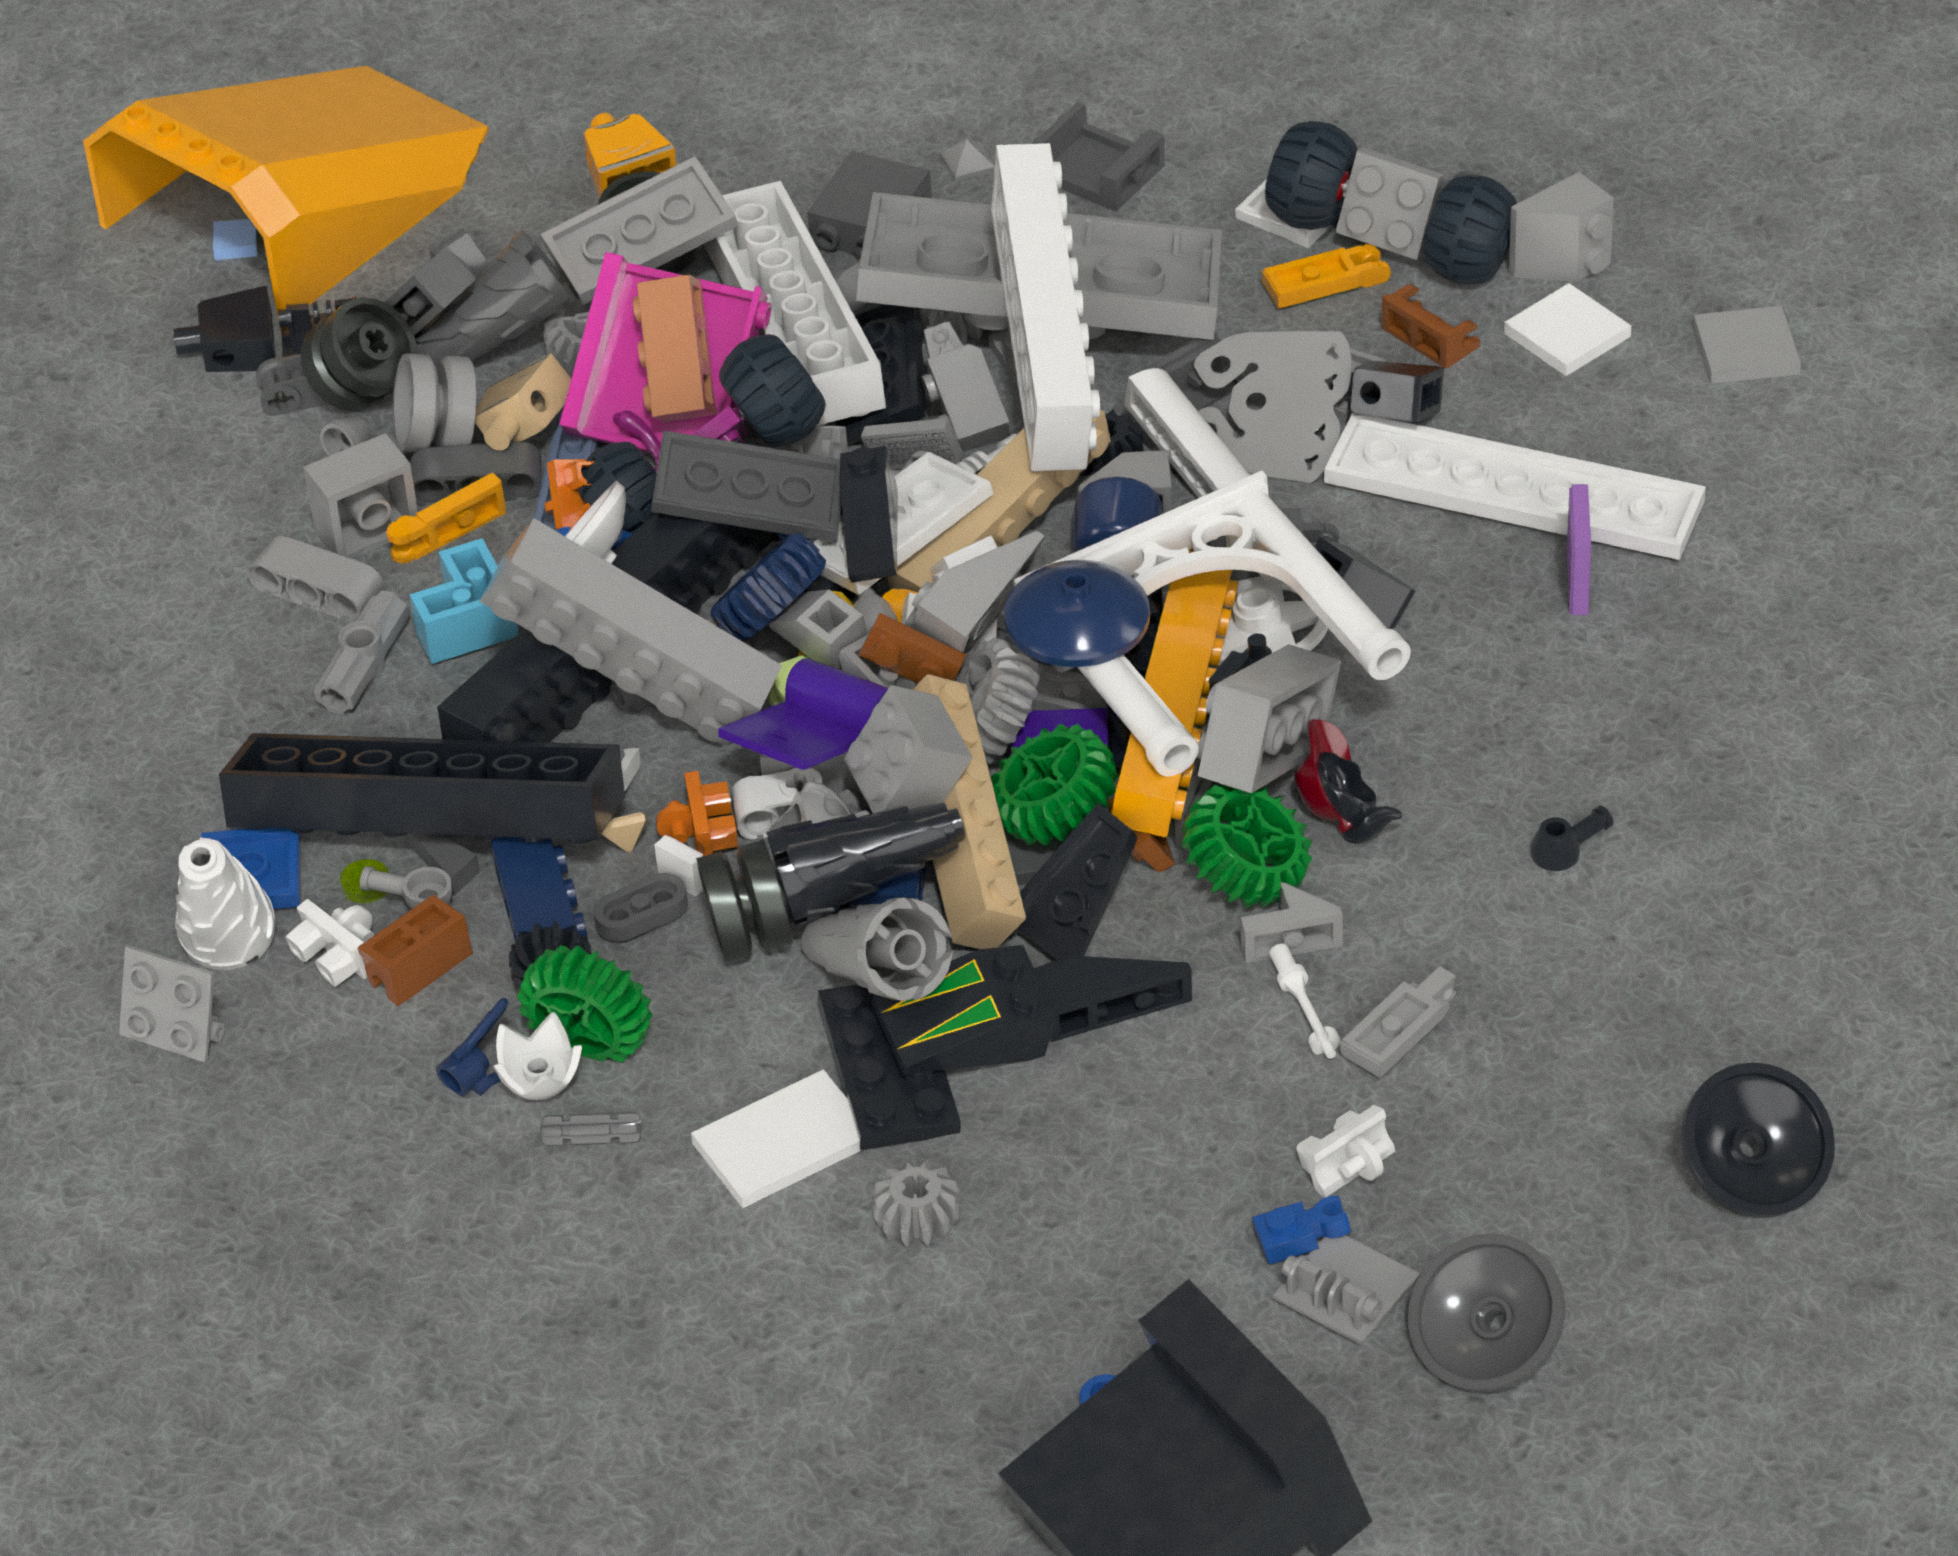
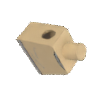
[475,353,571,451]

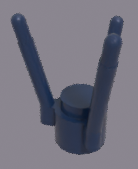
[436,998,508,1097]

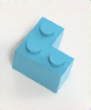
[410,538,519,664]

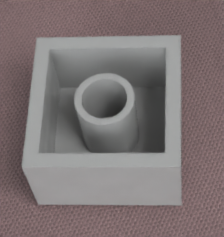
[303,433,418,558]
[844,685,973,813]

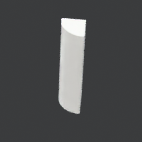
[1124,368,1250,498]

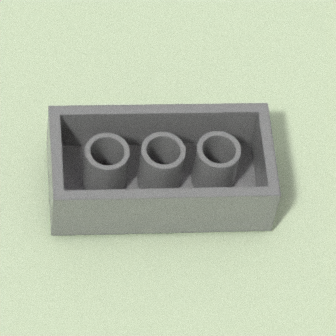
[1197,644,1341,793]

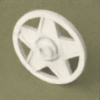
[1217,577,1328,666]

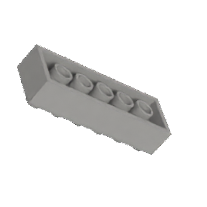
[479,518,782,745]

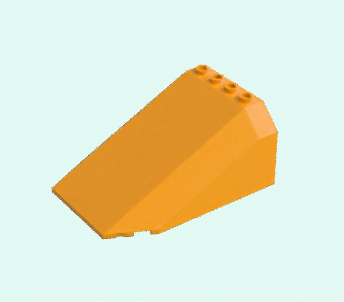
[83,66,489,321]

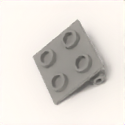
[119,945,225,1062]
[1273,1235,1420,1345]

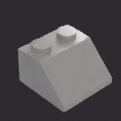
[1509,172,1614,282]

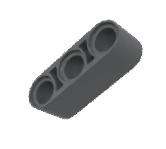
[410,442,541,506]

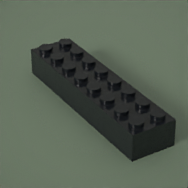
[219,733,625,844]

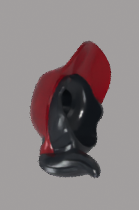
[1294,719,1402,844]

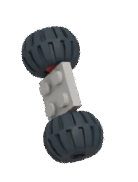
[1265,121,1517,285]

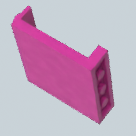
[559,252,772,453]

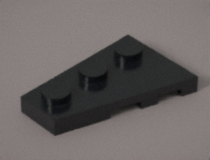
[1017,803,1138,961]

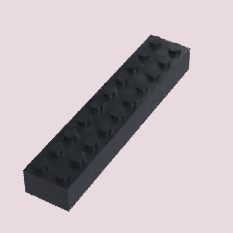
[437,440,780,742]

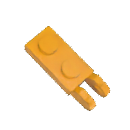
[1262,244,1392,309]
[386,472,506,564]

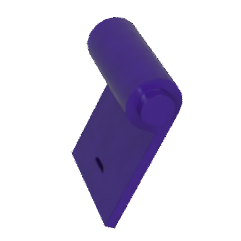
[718,658,888,770]

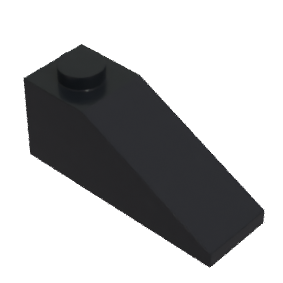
[840,446,898,583]
[1034,956,1192,1042]

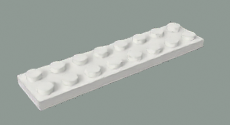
[1324,413,1706,560]

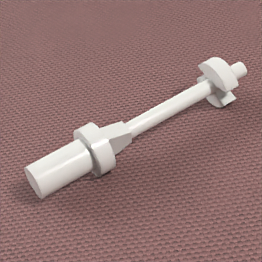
[1269,944,1340,1059]

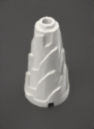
[175,838,276,970]

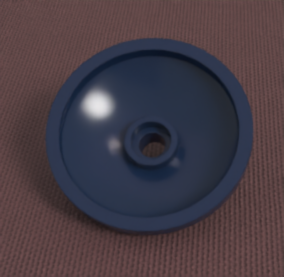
[1004,560,1150,667]

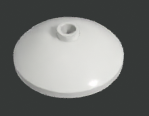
[565,481,626,563]

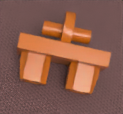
[544,459,595,530]
[656,771,738,856]

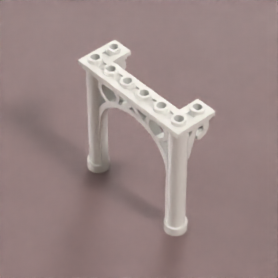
[1013,471,1411,776]

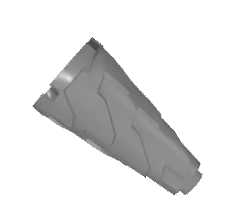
[801,898,953,1001]

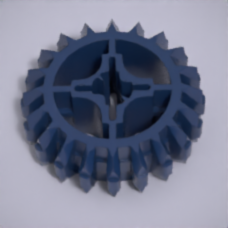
[710,533,826,642]

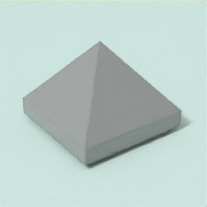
[940,139,995,182]

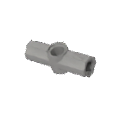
[314,590,410,715]

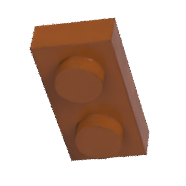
[859,613,966,684]

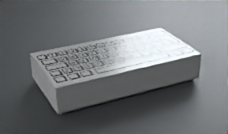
[861,418,963,469]

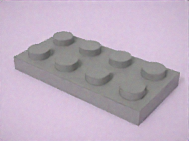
[540,156,738,305]

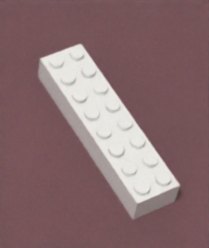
[991,143,1100,471]
[704,181,886,426]

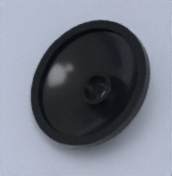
[1681,1063,1835,1218]

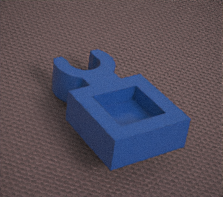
[1252,1195,1351,1265]

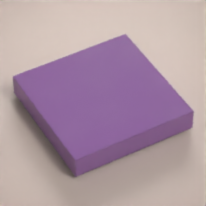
[1567,484,1591,615]

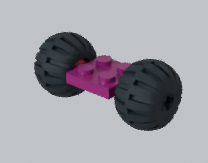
[578,334,826,534]

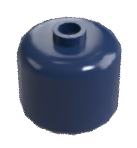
[1072,476,1162,553]

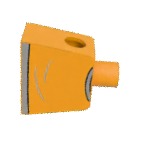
[583,113,676,197]

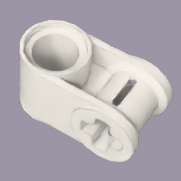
[731,768,823,840]

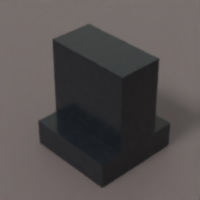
[998,1279,1373,1556]

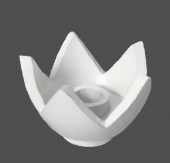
[493,1012,582,1100]

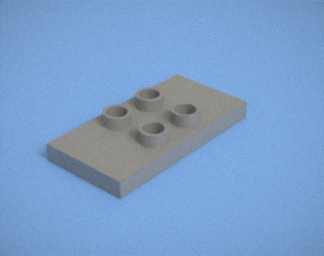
[856,192,1222,340]

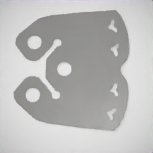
[1194,331,1352,484]

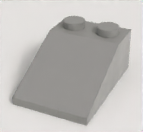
[904,531,1045,660]

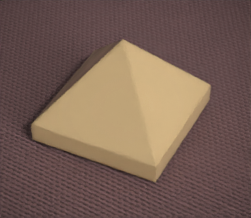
[602,812,649,852]

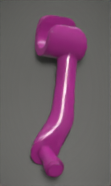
[613,410,661,471]

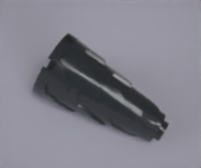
[766,802,966,926]

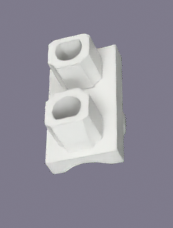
[285,898,374,987]
[1297,1105,1396,1197]

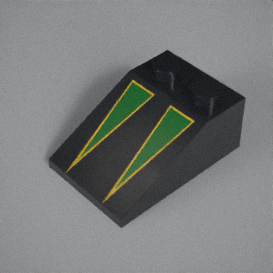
[871,945,1056,1075]

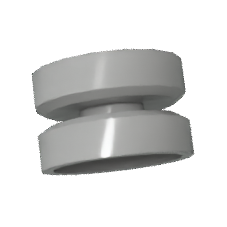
[392,354,476,453]

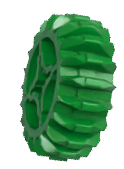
[990,723,1119,846]
[1181,784,1312,909]
[517,945,653,1063]

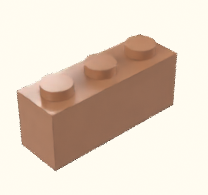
[633,275,717,423]

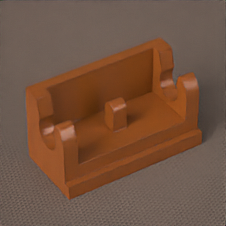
[1382,284,1480,369]
[358,895,473,1006]

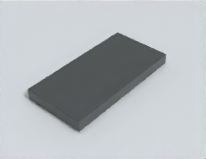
[651,430,842,542]

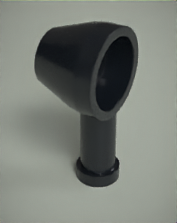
[1531,805,1614,871]

